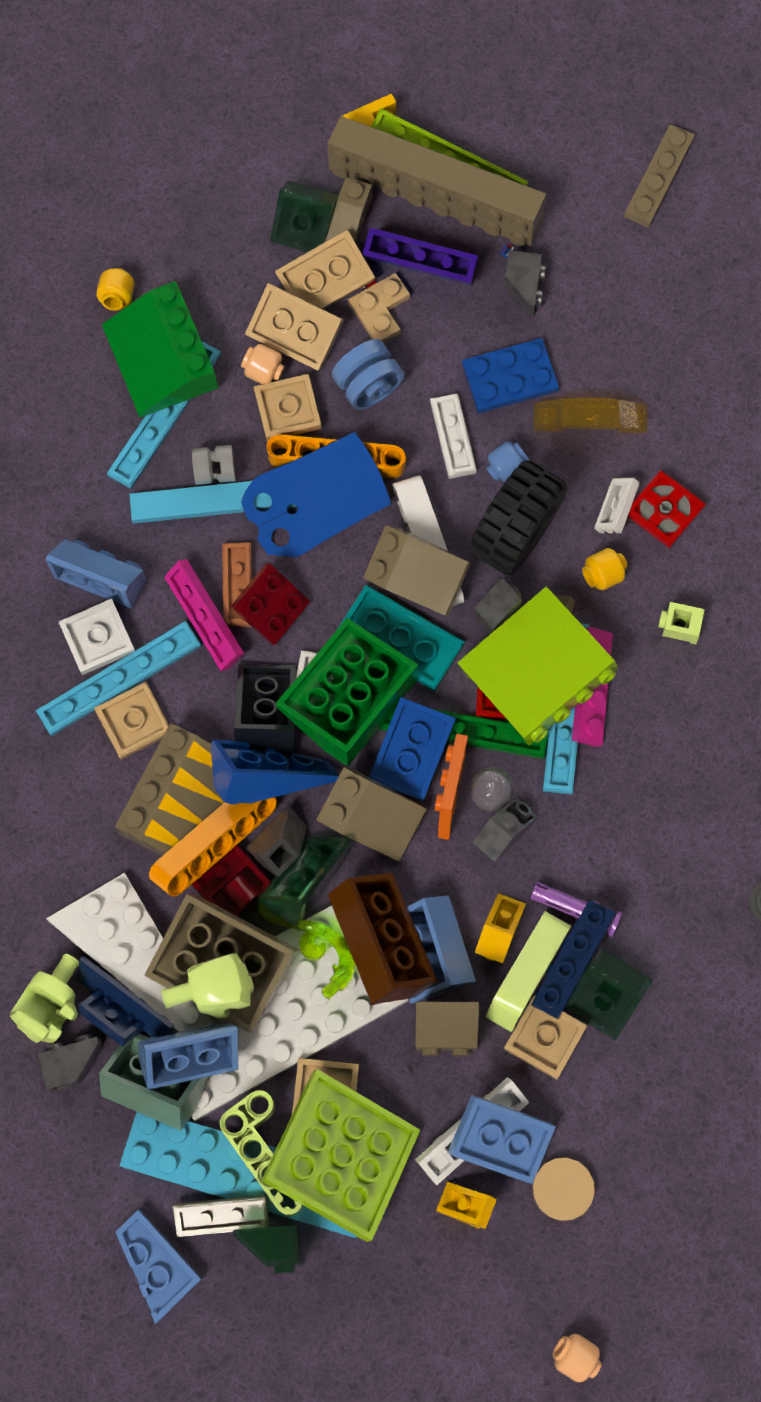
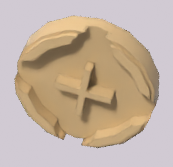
[532,1158,595,1221]

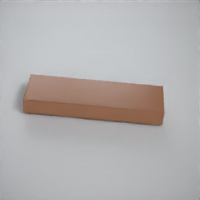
[222,542,252,627]

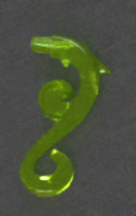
[258,886,355,1000]

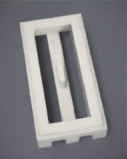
[594,478,640,533]

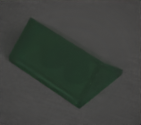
[258,836,351,927]

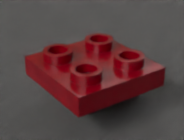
[230,563,311,645]
[191,845,273,917]

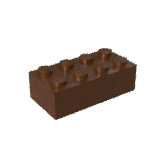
[327,873,438,1005]

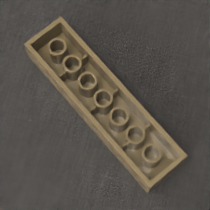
[327,116,546,247]

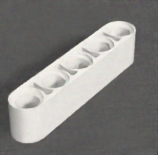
[392,475,464,606]

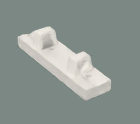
[415,1077,529,1185]

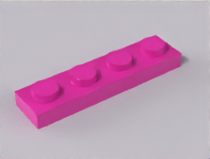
[164,559,244,671]
[572,626,613,747]

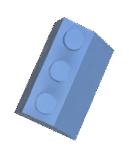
[45,539,146,609]
[407,895,476,1004]
[138,1022,238,1090]

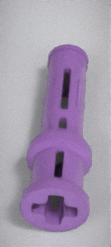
[530,881,623,938]

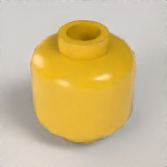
[96,268,135,311]
[582,548,628,591]

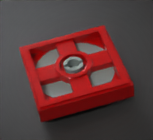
[627,470,706,549]

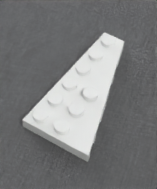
[46,873,213,1033]

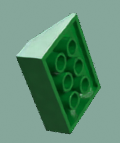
[102,281,218,418]
[275,618,418,767]

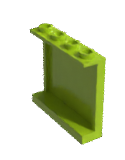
[457,586,618,745]

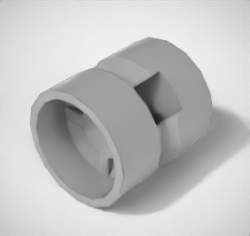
[192,445,236,485]

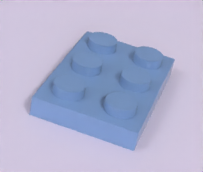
[448,1094,556,1184]

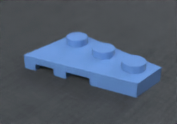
[115,1210,203,1324]

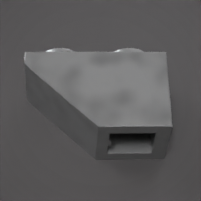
[504,250,546,316]
[474,578,522,634]
[472,798,538,862]
[246,806,307,877]
[38,1034,102,1092]

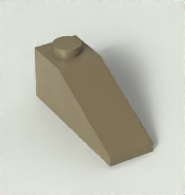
[325,177,373,243]

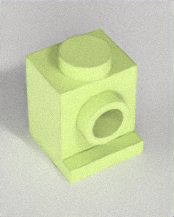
[658,602,705,644]

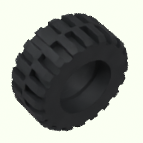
[469,460,567,575]

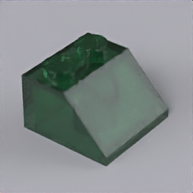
[270,181,339,252]
[565,948,653,1041]
[233,1226,302,1274]

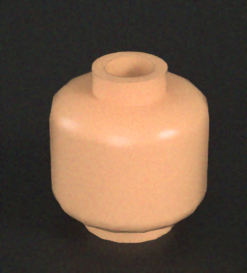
[241,344,285,384]
[552,1334,602,1383]

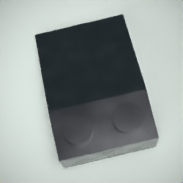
[234,663,296,753]

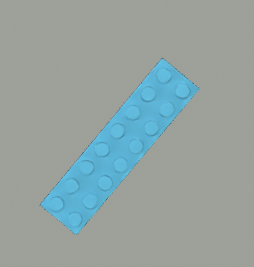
[119,1112,357,1238]

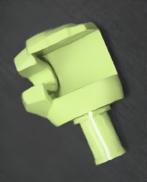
[10,954,79,1043]
[161,954,254,1019]

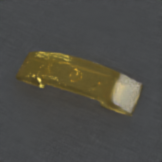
[534,398,647,433]

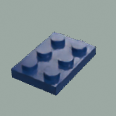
[462,338,559,414]
[369,697,456,801]

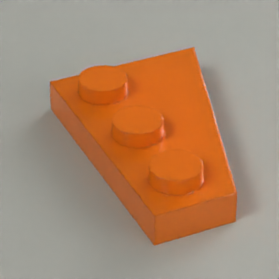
[435,734,468,840]

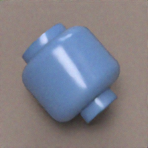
[486,441,529,482]

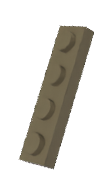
[624,124,695,228]

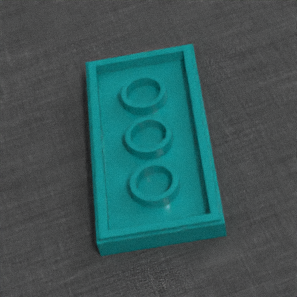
[337,585,465,692]

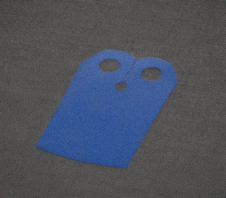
[241,432,391,557]

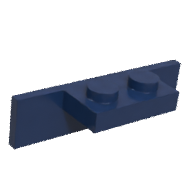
[531,900,616,1020]
[76,957,174,1047]

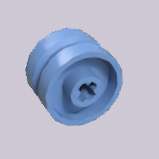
[331,339,405,410]

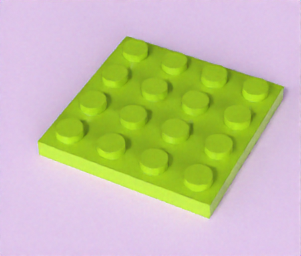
[261,1069,420,1242]

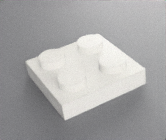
[59,599,135,675]

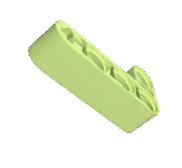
[485,911,571,1032]
[220,1090,304,1216]

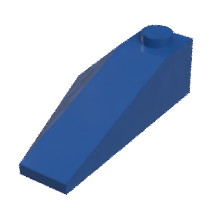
[211,740,339,804]

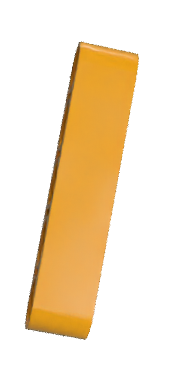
[266,435,406,479]
[149,797,277,897]

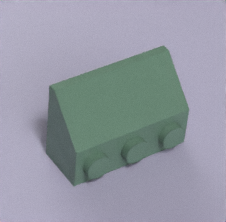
[99,1034,207,1131]

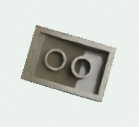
[363,525,471,616]
[316,767,427,861]
[416,1002,479,1057]

